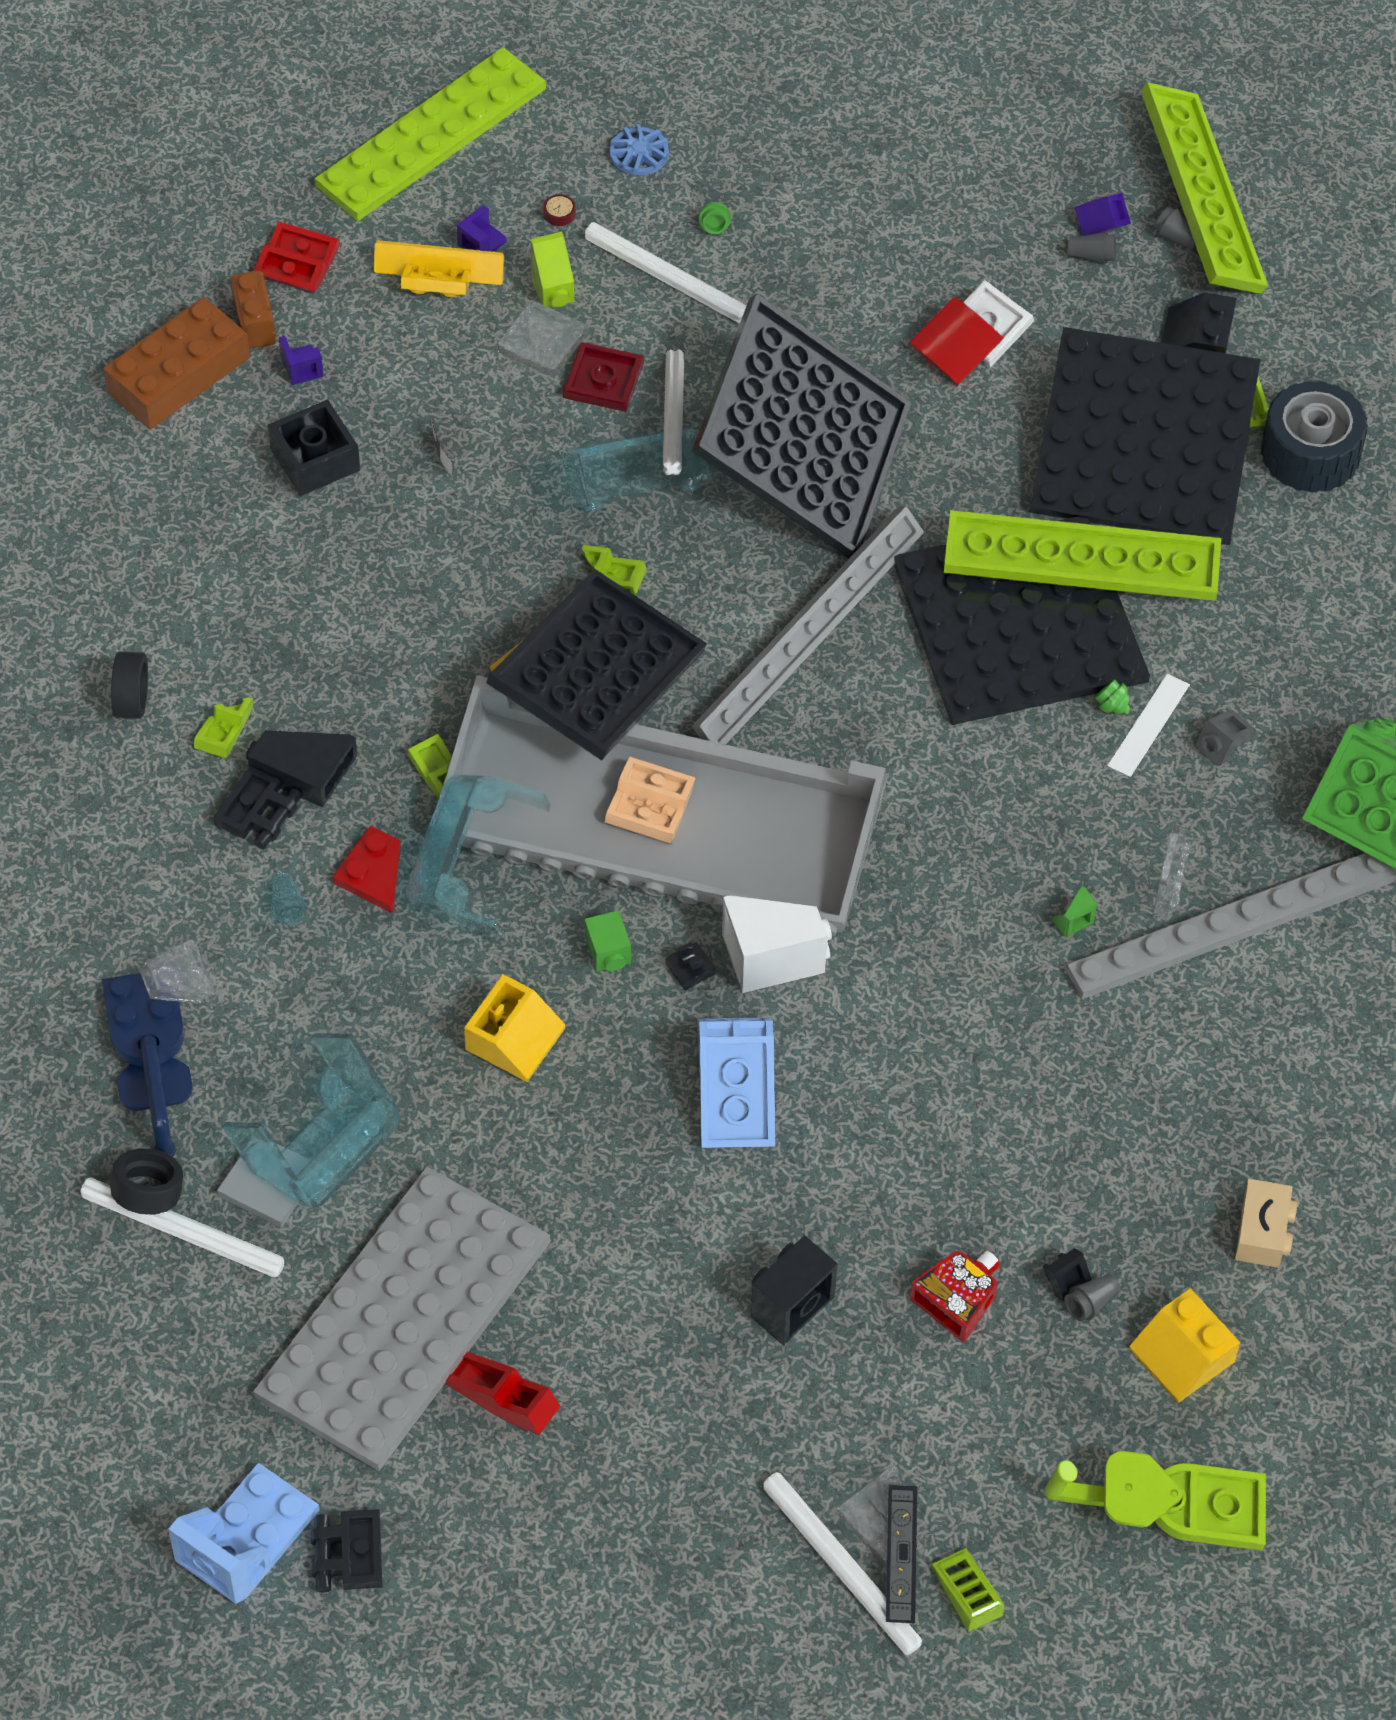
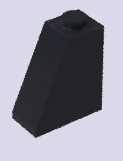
[246,730,357,808]

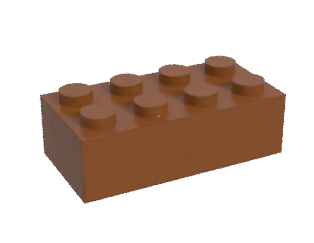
[103,296,250,430]

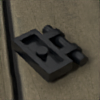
[213,766,302,849]
[311,1509,383,1593]

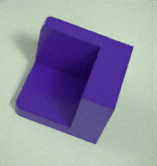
[1075,193,1131,236]
[457,205,507,252]
[279,336,324,385]

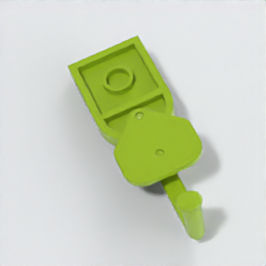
[1044,1451,1266,1551]

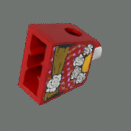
[910,1250,1000,1343]

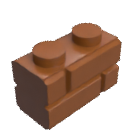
[230,271,276,349]

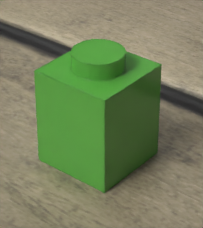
[585,910,631,972]

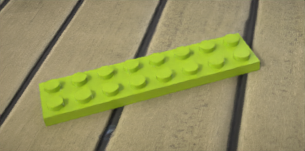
[315,47,546,221]
[1141,82,1268,294]
[944,510,1221,601]

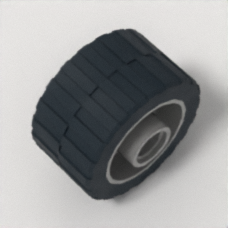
[1261,381,1368,492]

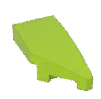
[582,545,647,596]
[194,697,253,759]
[407,734,452,799]

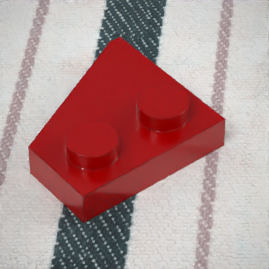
[333,825,401,913]

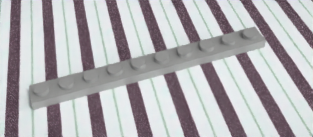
[691,506,924,745]
[1066,853,1396,999]

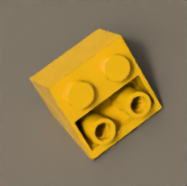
[464,974,566,1082]

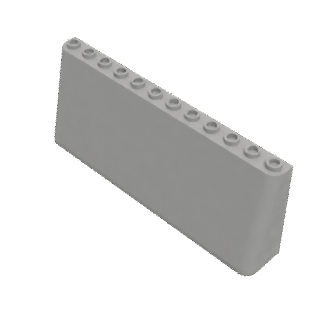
[431,675,886,937]

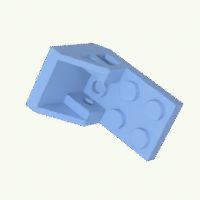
[697,1017,775,1148]
[168,1463,320,1604]

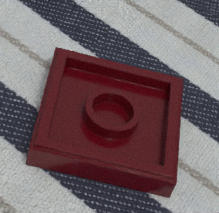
[563,342,644,412]

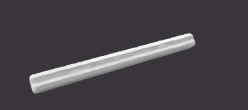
[585,222,747,324]
[663,349,684,475]
[80,1178,284,1277]
[763,1472,922,1655]

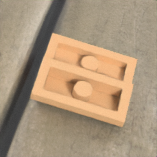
[605,756,696,844]

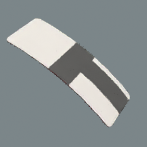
[432,421,453,477]

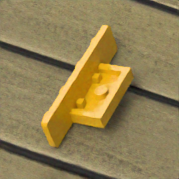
[374,240,504,297]

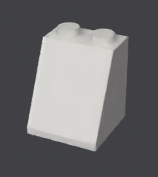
[722,895,832,993]

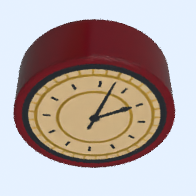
[543,194,576,226]

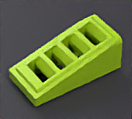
[931,1548,1005,1632]

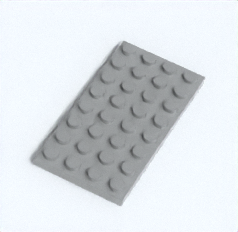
[253,1167,551,1471]

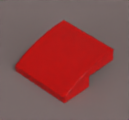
[254,221,340,293]
[909,296,1004,386]

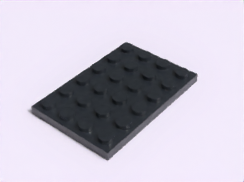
[486,569,707,761]

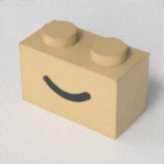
[1235,1178,1298,1268]

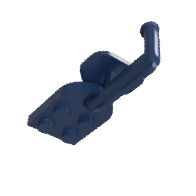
[102,968,193,1157]

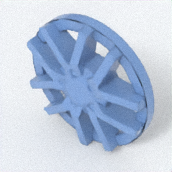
[609,124,669,176]

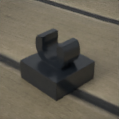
[666,942,715,990]
[1043,1248,1092,1302]

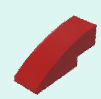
[445,1351,561,1435]

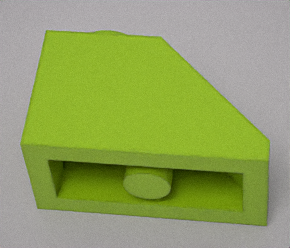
[530,231,574,310]

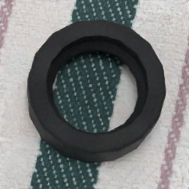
[111,651,148,719]
[110,1148,183,1215]

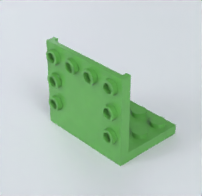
[1302,716,1396,869]

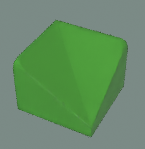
[1052,886,1097,937]

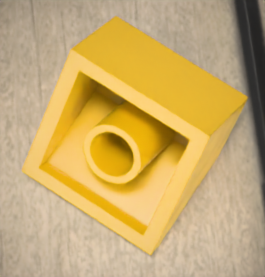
[1129,1288,1240,1403]

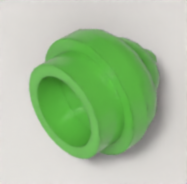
[698,202,731,234]
[1095,679,1130,714]

